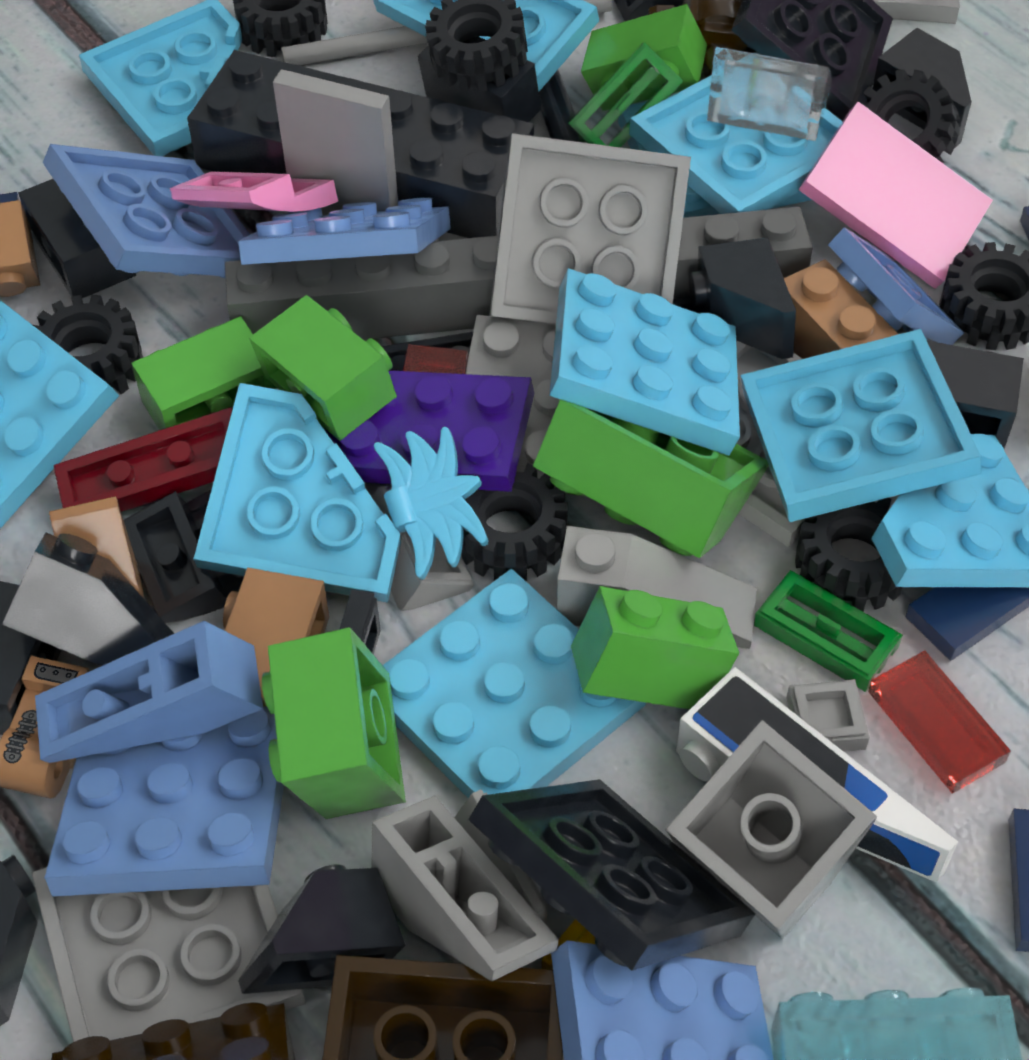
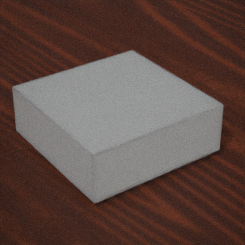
[786,679,870,752]

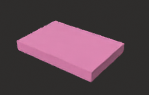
[798,102,993,289]

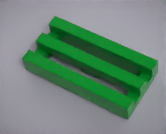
[567,42,683,148]
[754,570,903,692]

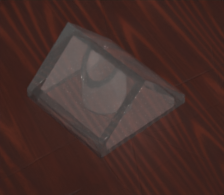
[707,47,832,141]

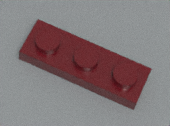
[53,407,233,512]

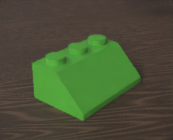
[533,399,769,558]

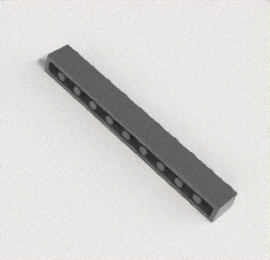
[225,206,813,340]

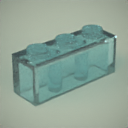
[771,988,1022,1060]

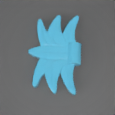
[374,427,489,580]

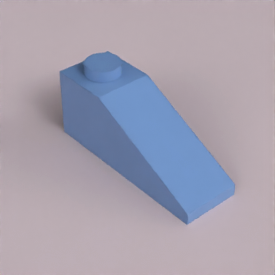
[35,621,263,763]

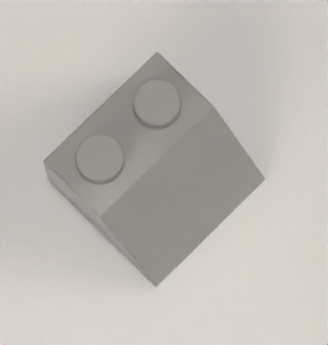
[666,720,877,940]

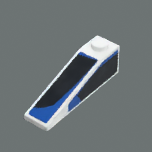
[676,667,958,882]

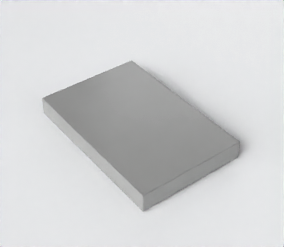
[273,69,398,215]

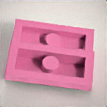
[170,172,338,212]

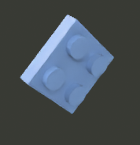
[828,227,964,345]

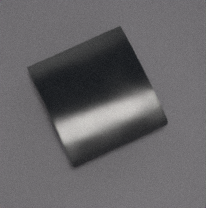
[124,489,244,623]

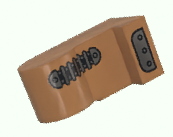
[0,656,89,799]

